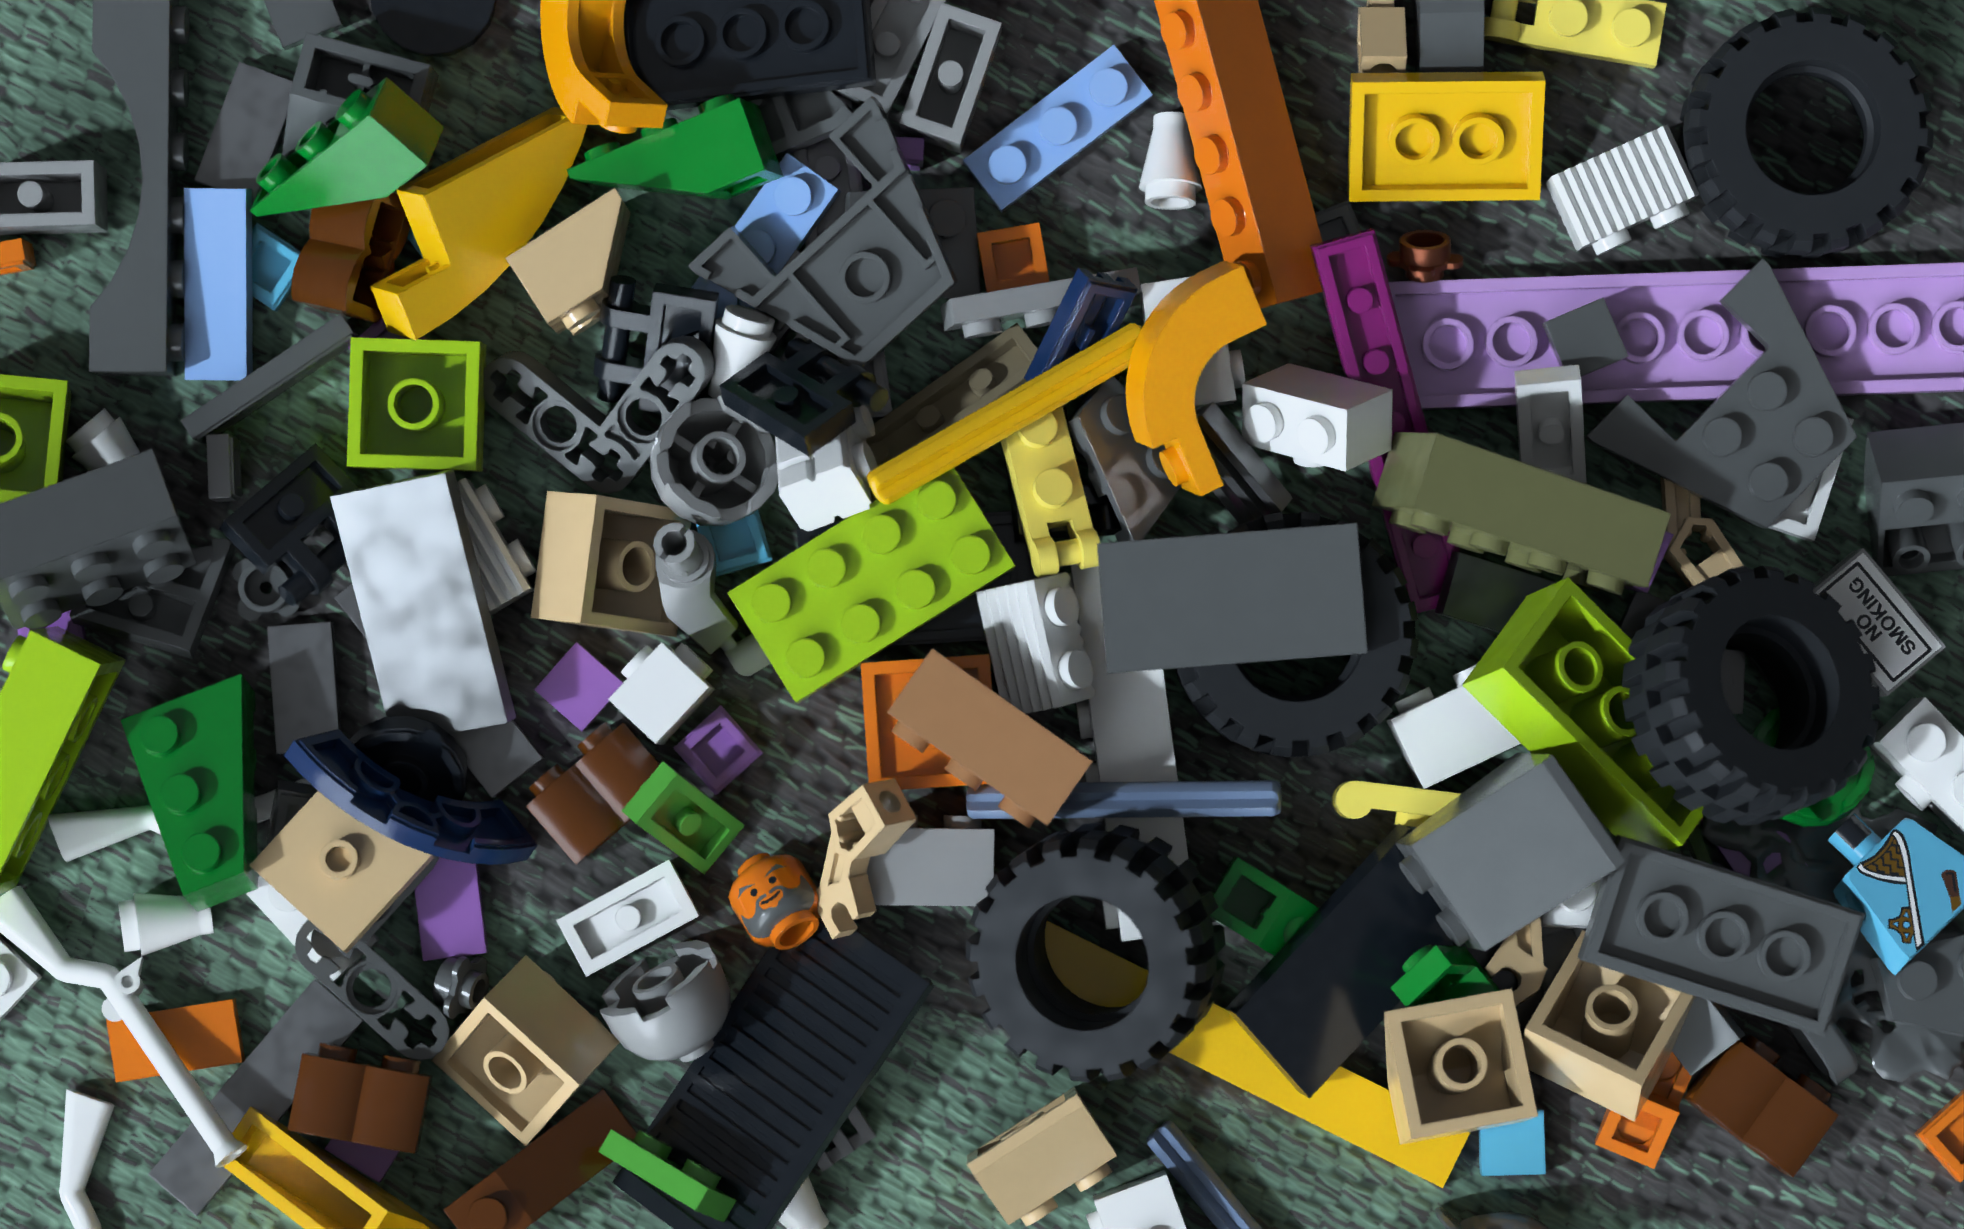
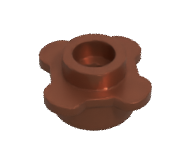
[1387,230,1463,282]

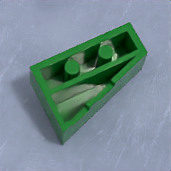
[121,673,258,912]

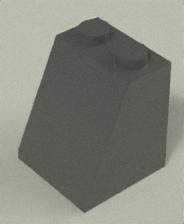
[1395,753,1626,951]

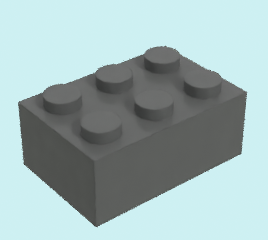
[0,449,197,631]

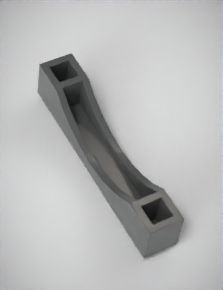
[89,0,190,377]

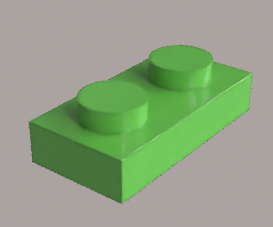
[622,761,745,874]
[598,1129,737,1223]

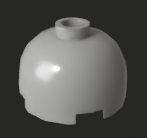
[650,395,778,526]
[600,940,731,1062]

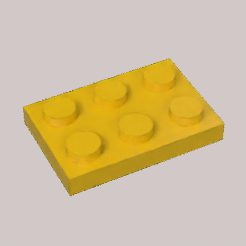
[1347,71,1546,202]

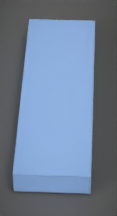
[184,188,253,381]

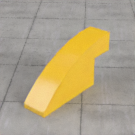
[370,107,587,340]
[223,1106,440,1229]

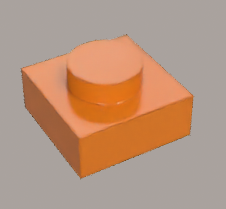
[977,222,1050,292]

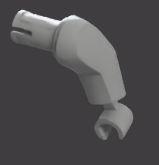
[653,523,770,676]

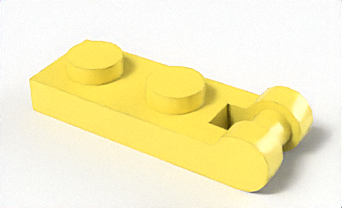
[1484,0,1667,69]
[1001,406,1100,578]
[1331,781,1461,827]

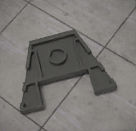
[688,97,958,368]
[1584,259,1857,529]

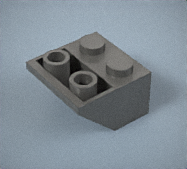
[282,32,439,194]
[1864,422,1964,577]

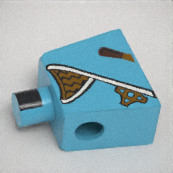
[1828,813,1964,975]

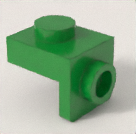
[1390,944,1500,1007]

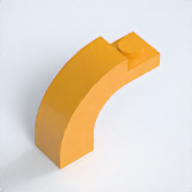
[540,0,668,134]
[1126,261,1267,496]

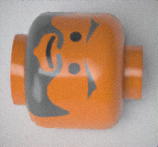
[728,853,820,950]

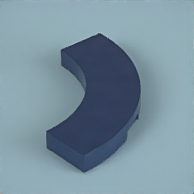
[284,729,538,865]

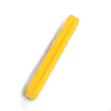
[867,323,1142,504]

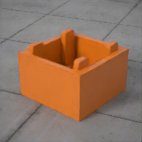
[861,654,992,790]

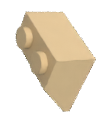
[506,188,630,336]
[531,491,691,637]
[1523,930,1696,1122]
[432,955,620,1147]
[1384,988,1538,1145]
[967,1087,1117,1227]

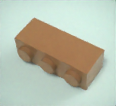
[887,648,1093,828]

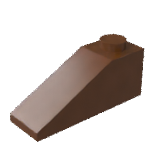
[443,1088,637,1229]

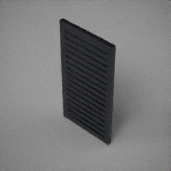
[612,917,935,1229]

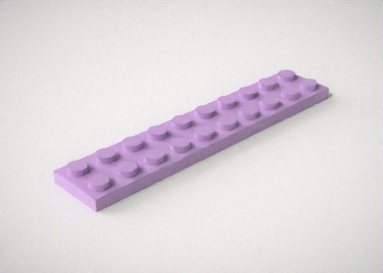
[1389,262,1964,410]

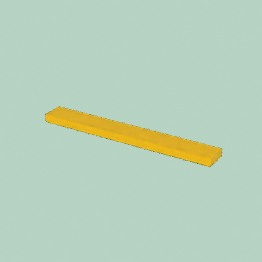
[1045,920,1470,1188]

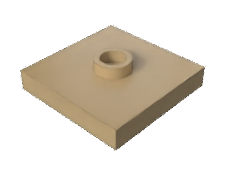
[249,791,435,953]

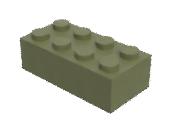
[1372,432,1671,595]

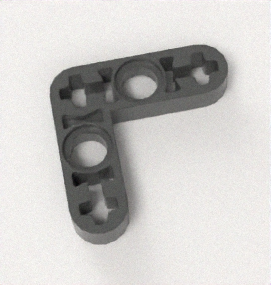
[484,335,714,494]
[295,855,449,1061]

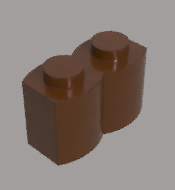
[291,193,411,323]
[526,722,660,865]
[1683,1035,1839,1177]
[288,1043,433,1153]

